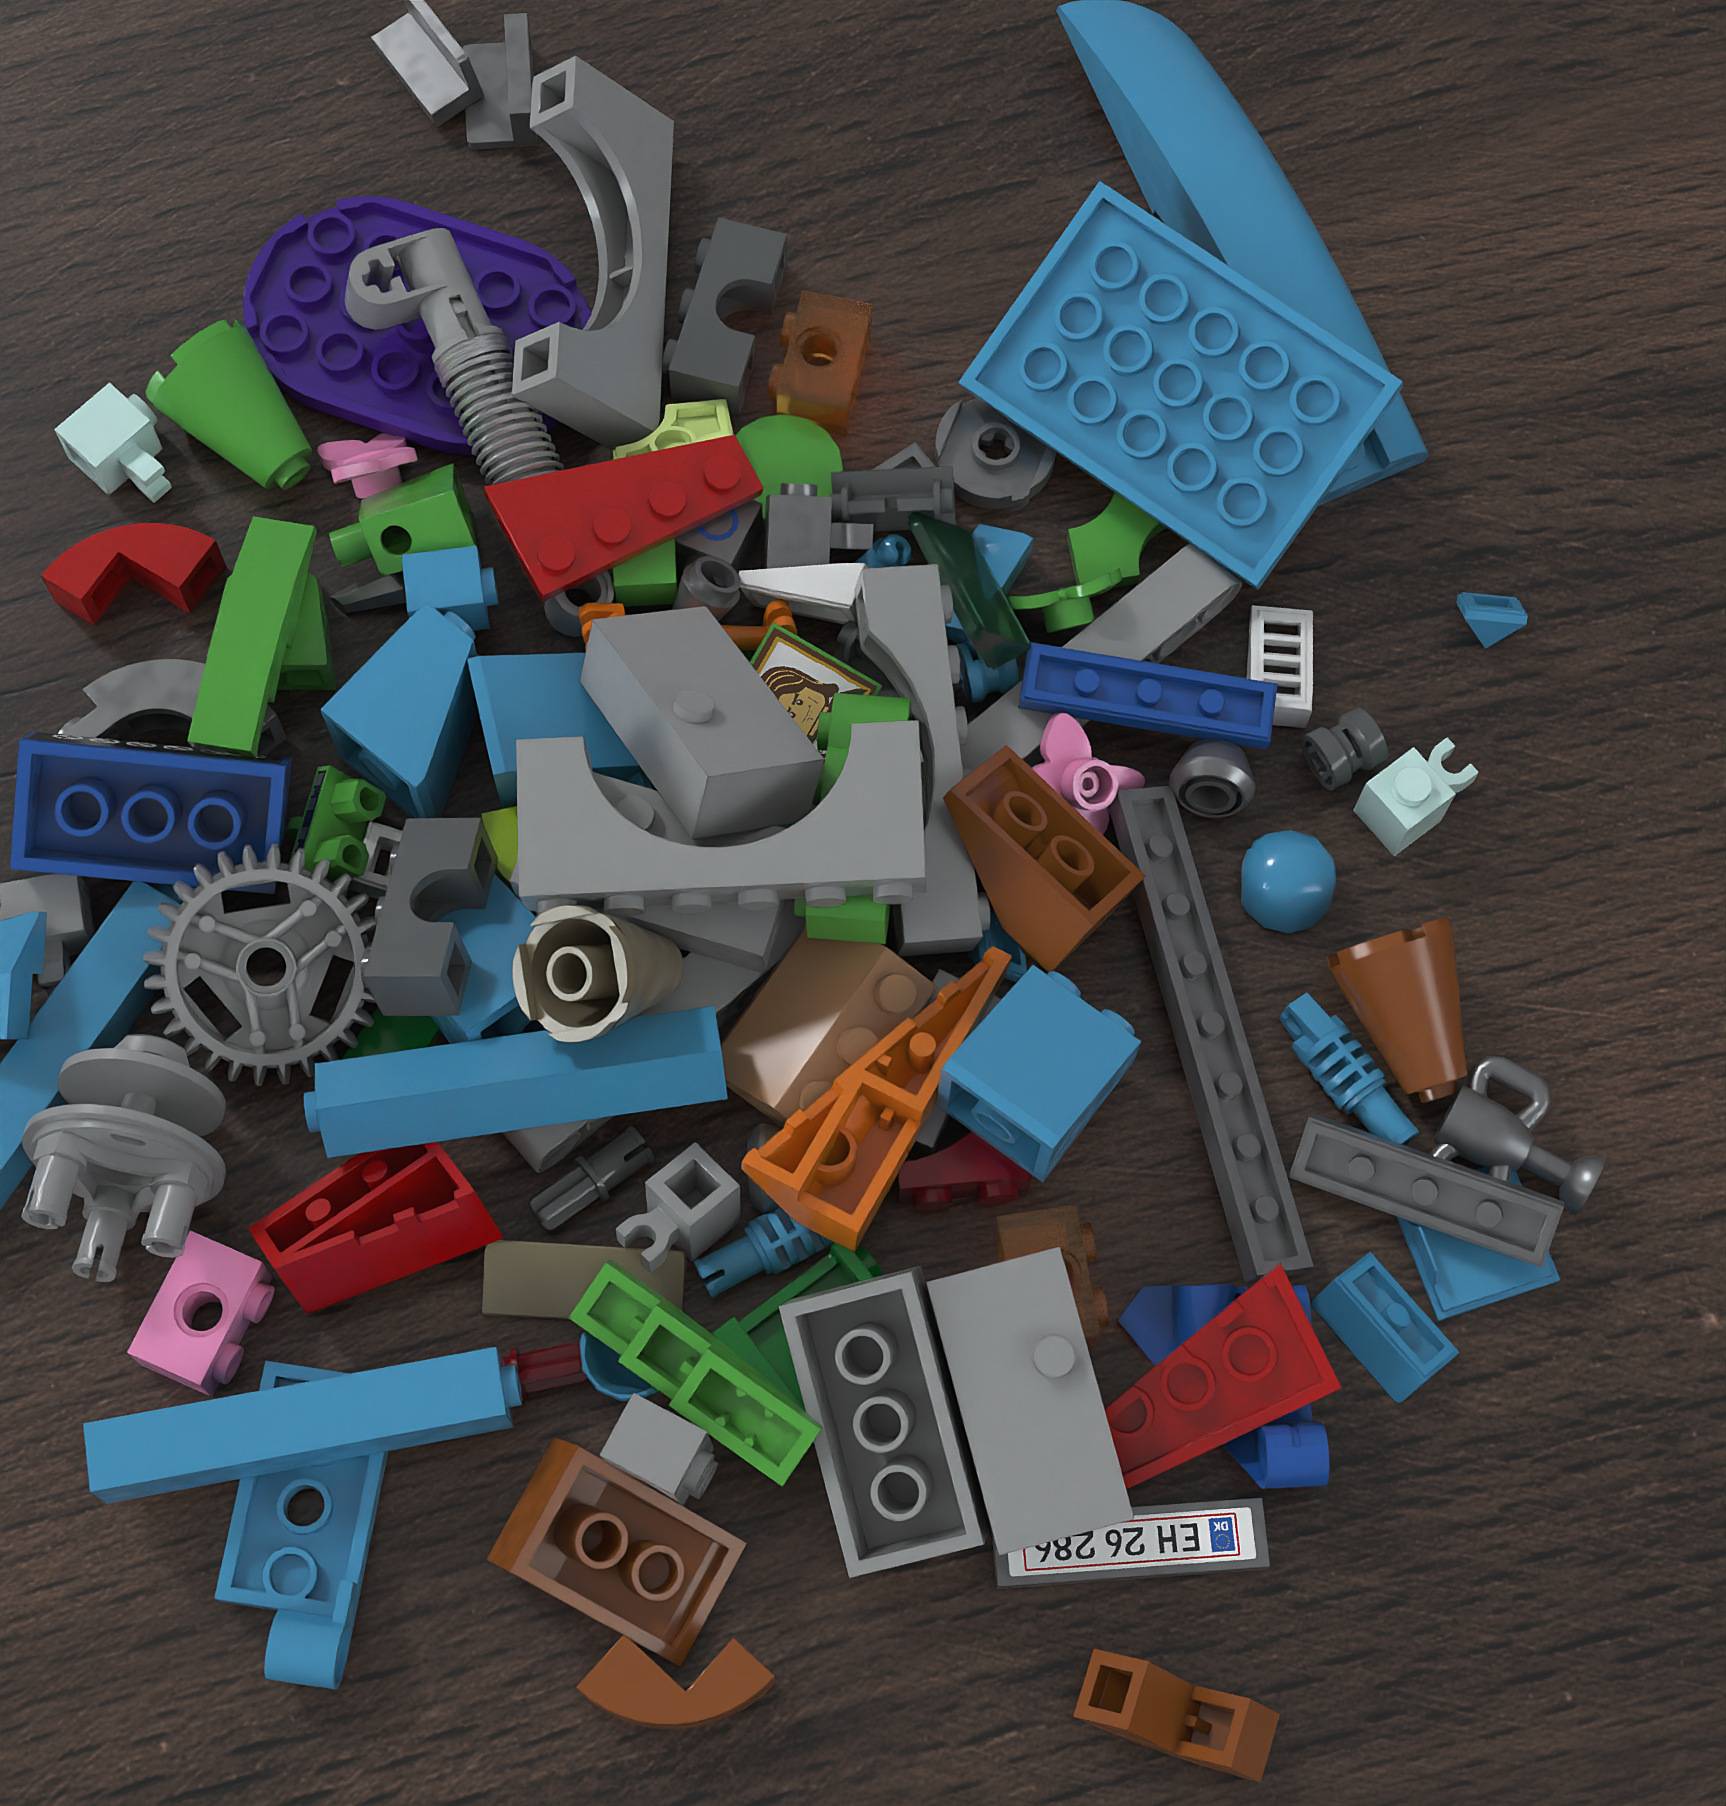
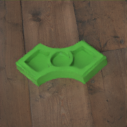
[1067,492,1167,588]

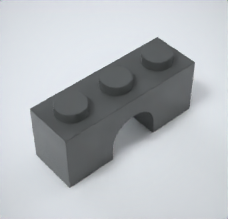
[662,217,788,416]
[361,818,498,1016]

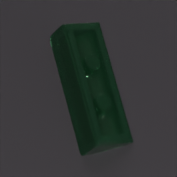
[907,512,1031,670]

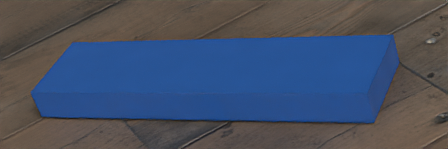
[1018,642,1278,749]

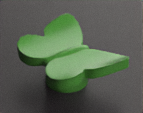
[1005,568,1122,633]

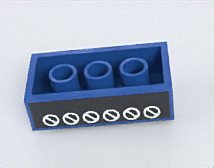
[10,731,292,894]

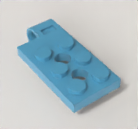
[214,1361,389,1690]

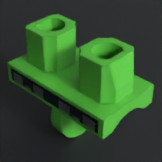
[285,765,386,896]

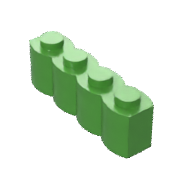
[794,693,912,944]

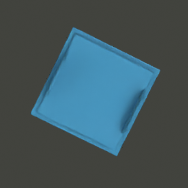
[1396,1167,1560,1322]

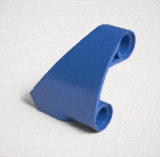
[1117,1284,1330,1489]

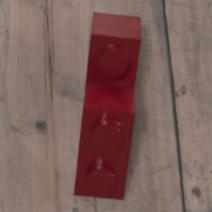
[895,1131,1032,1211]

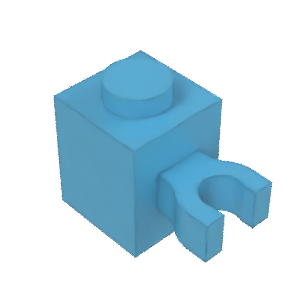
[401,546,499,631]

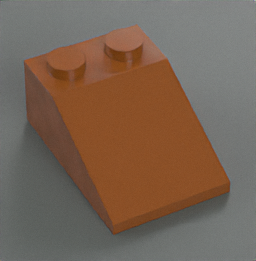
[943,745,1146,972]
[486,1437,747,1667]

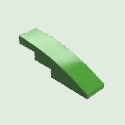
[187,516,317,757]
[569,1259,823,1486]

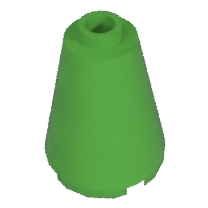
[145,319,312,490]

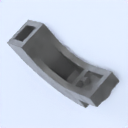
[58,659,287,755]

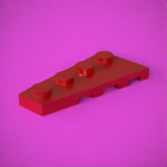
[483,434,764,602]
[1104,1262,1342,1489]

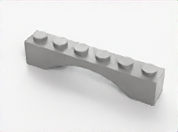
[854,564,990,957]

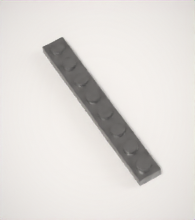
[1108,786,1314,1283]

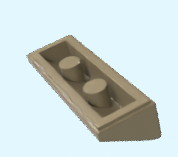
[482,1240,687,1320]

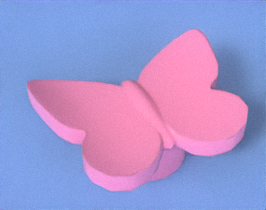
[317,433,418,498]
[1032,713,1145,835]

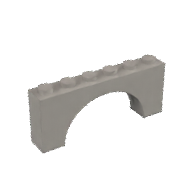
[512,56,674,449]
[516,720,927,917]

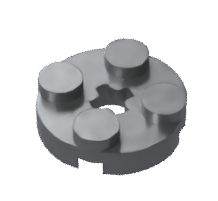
[935,399,1056,511]

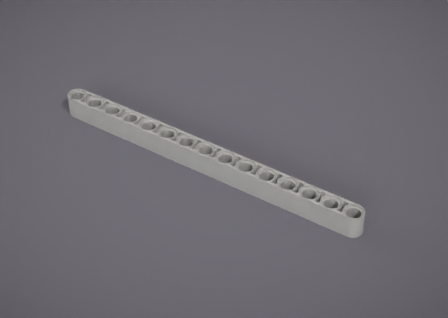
[502,543,1242,1173]

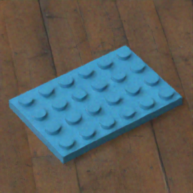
[958,181,1403,590]

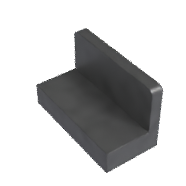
[371,0,484,127]
[463,13,538,150]

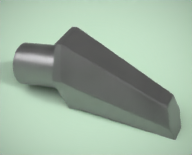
[330,570,407,613]

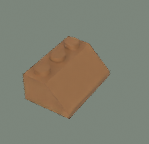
[720,924,938,1128]

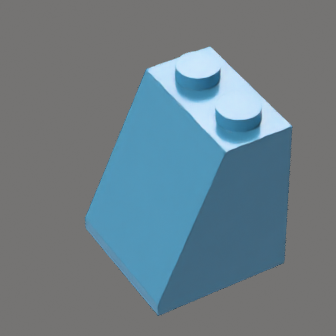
[320,602,479,818]
[467,653,644,809]
[431,874,546,1044]
[936,965,1141,1182]

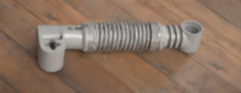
[344,228,614,637]

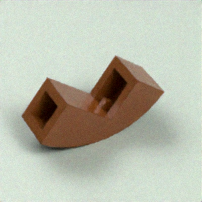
[576,1634,776,1730]
[1073,1649,1280,1783]

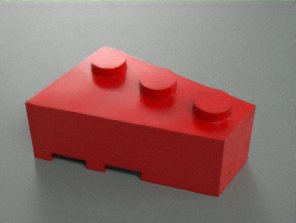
[248,1142,504,1314]

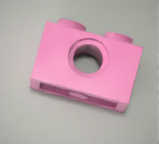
[127,1230,274,1397]

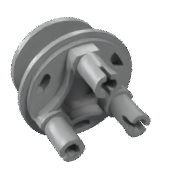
[21,1034,226,1282]

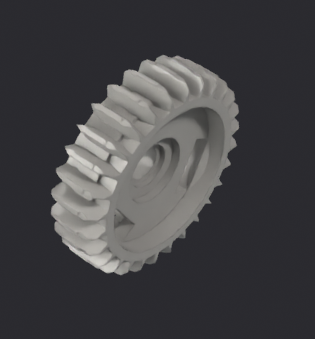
[143,843,377,1086]

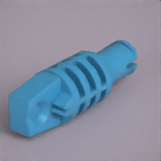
[1279,993,1420,1146]
[693,1207,834,1299]

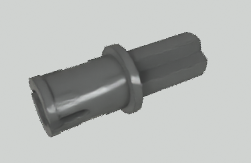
[528,1126,655,1231]

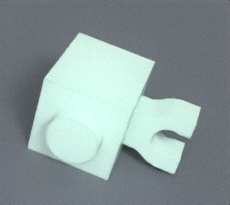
[54,382,172,503]
[1353,738,1479,856]

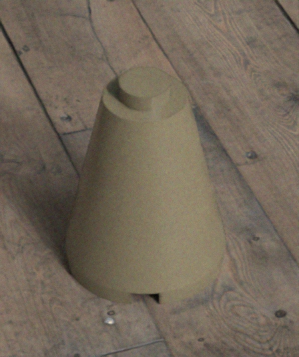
[512,905,684,1042]

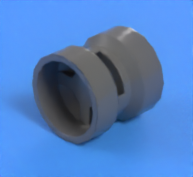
[1301,707,1388,791]

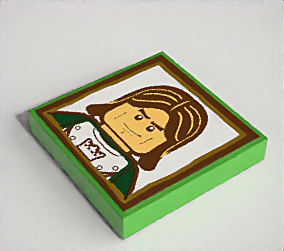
[750,622,882,766]

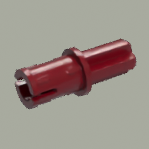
[502,1342,587,1401]

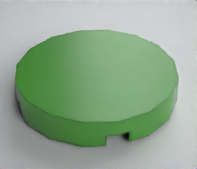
[736,414,843,528]

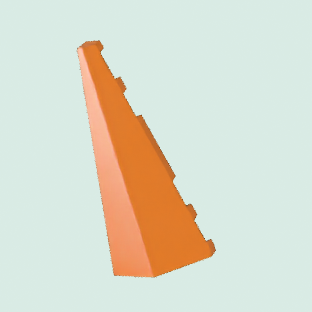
[741,946,1012,1252]

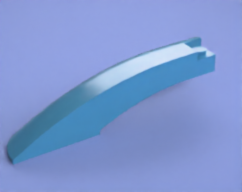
[1056,0,1429,506]

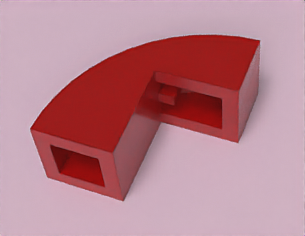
[40,523,227,626]

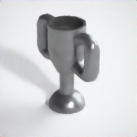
[1429,1056,1605,1216]

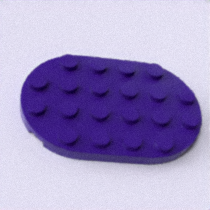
[243,196,592,455]

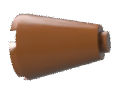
[1325,917,1467,1104]

